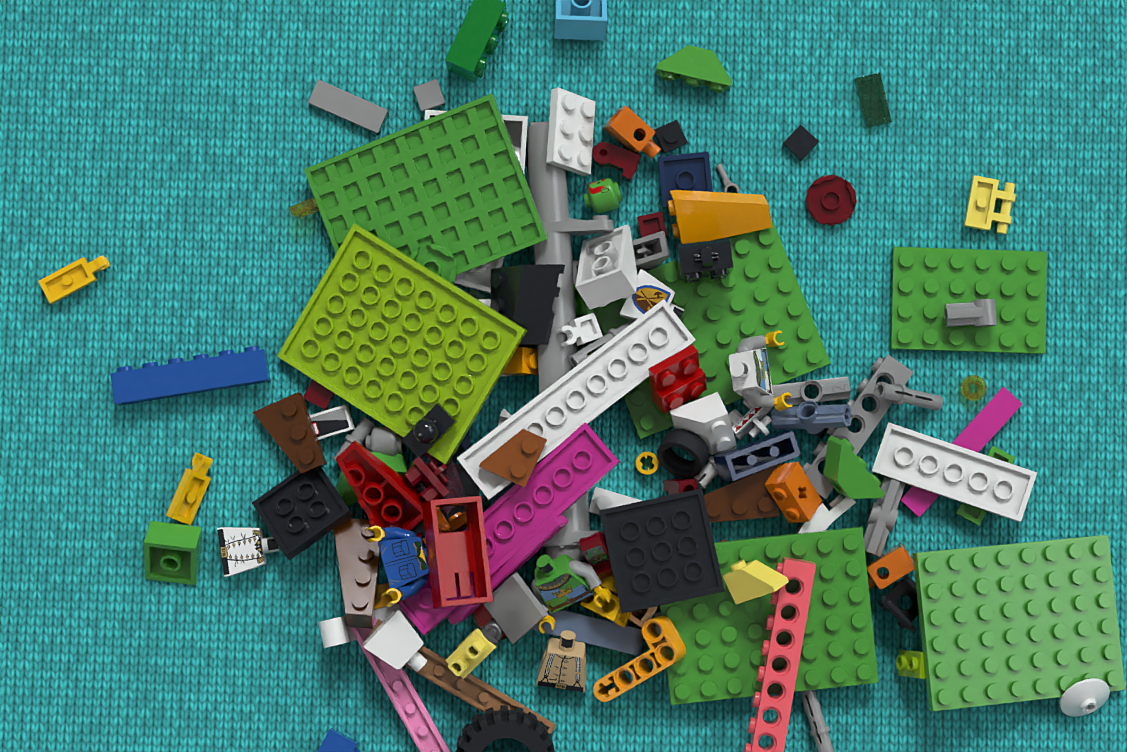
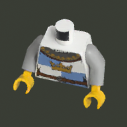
[729,331,793,411]

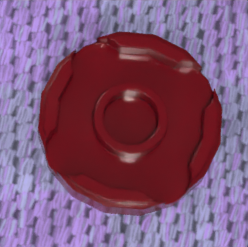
[805,175,857,226]

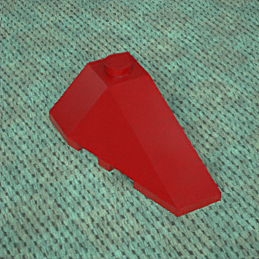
[336,440,423,531]

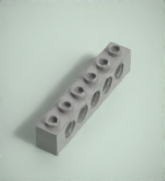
[802,355,913,500]

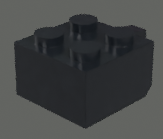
[675,237,733,283]

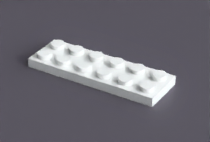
[871,422,1037,522]

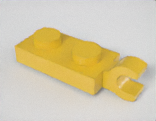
[38,255,111,304]
[166,452,213,525]

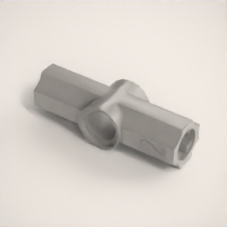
[772,376,851,408]
[863,477,905,557]

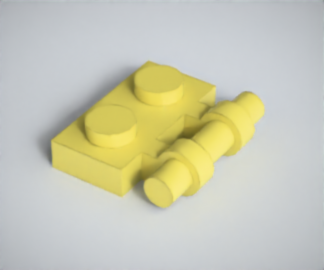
[963,175,1016,234]

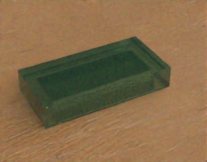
[854,73,892,128]

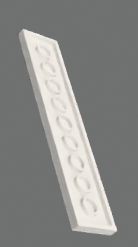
[457,299,696,500]

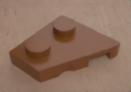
[479,429,547,488]

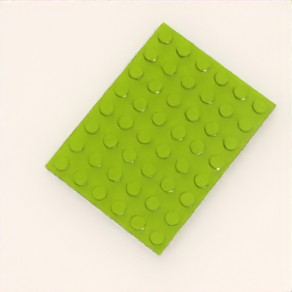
[277,224,527,464]

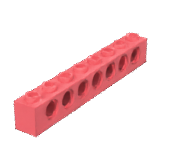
[744,557,816,752]

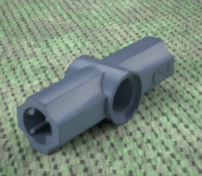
[771,400,852,434]

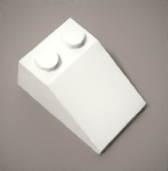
[575,224,638,310]

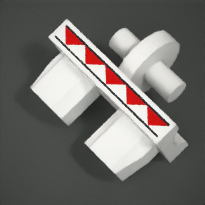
[728,400,773,440]

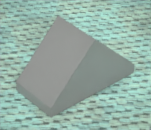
[632,231,670,270]

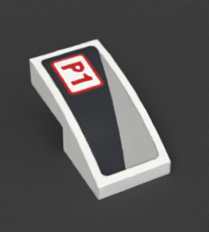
[310,404,355,440]

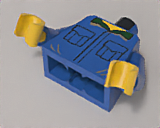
[366,526,430,607]

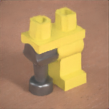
[445,620,504,679]

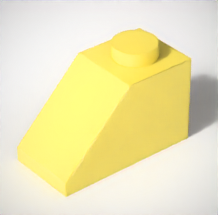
[723,560,789,604]

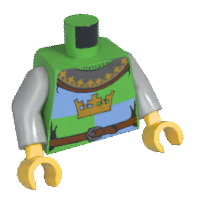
[531,554,612,634]

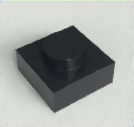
[654,120,688,154]

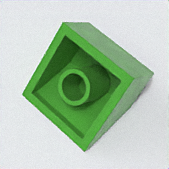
[144,521,202,585]

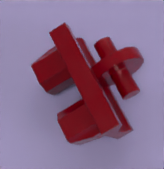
[403,457,449,503]

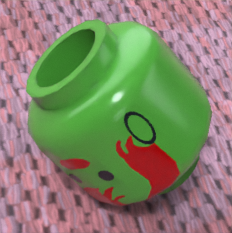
[583,178,622,214]

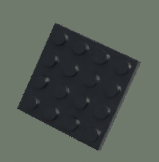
[599,488,725,614]

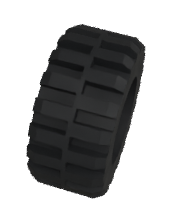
[455,705,555,752]

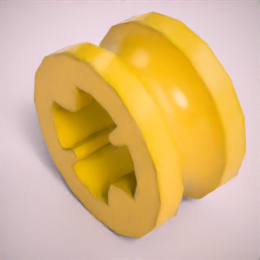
[635,452,659,475]

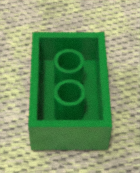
[445,0,509,83]

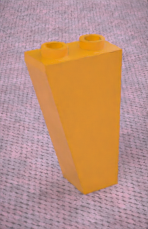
[667,190,772,244]

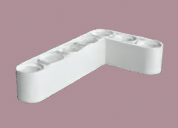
[318,604,452,648]

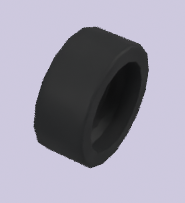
[657,429,709,478]

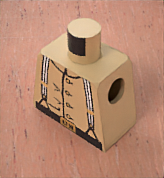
[536,630,587,692]

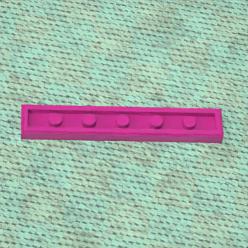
[900,387,1022,517]
[447,514,568,625]

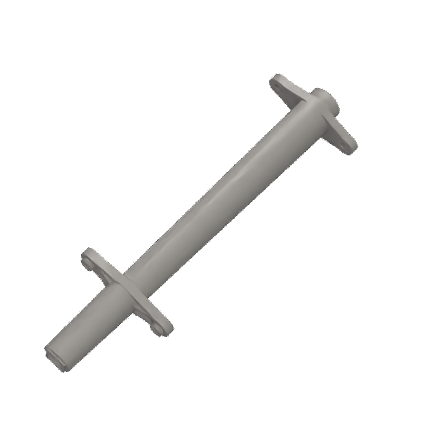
[527,121,614,561]

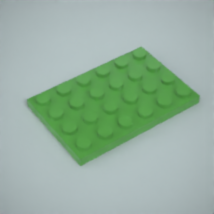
[890,247,1047,354]

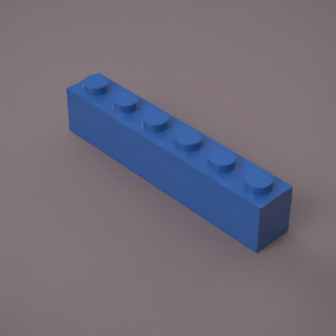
[110,346,271,406]

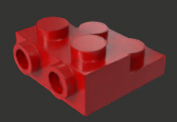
[648,345,707,414]

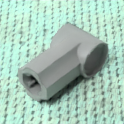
[944,299,997,327]

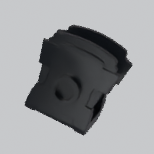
[878,575,919,631]

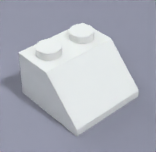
[670,392,737,455]

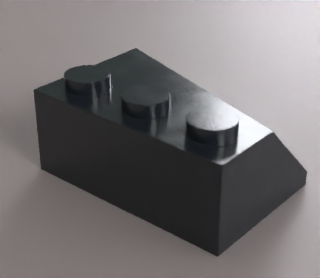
[490,264,565,347]

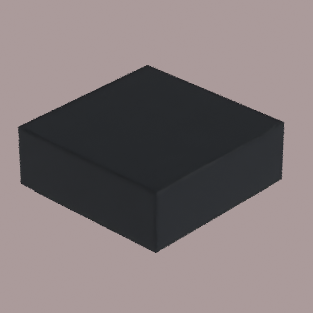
[783,124,819,161]

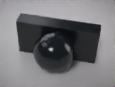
[402,403,457,458]

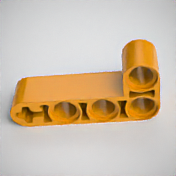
[593,615,686,702]

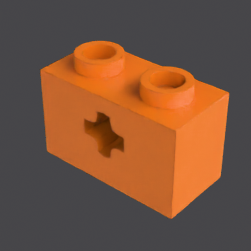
[765,462,822,523]

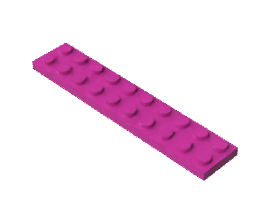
[397,422,620,635]

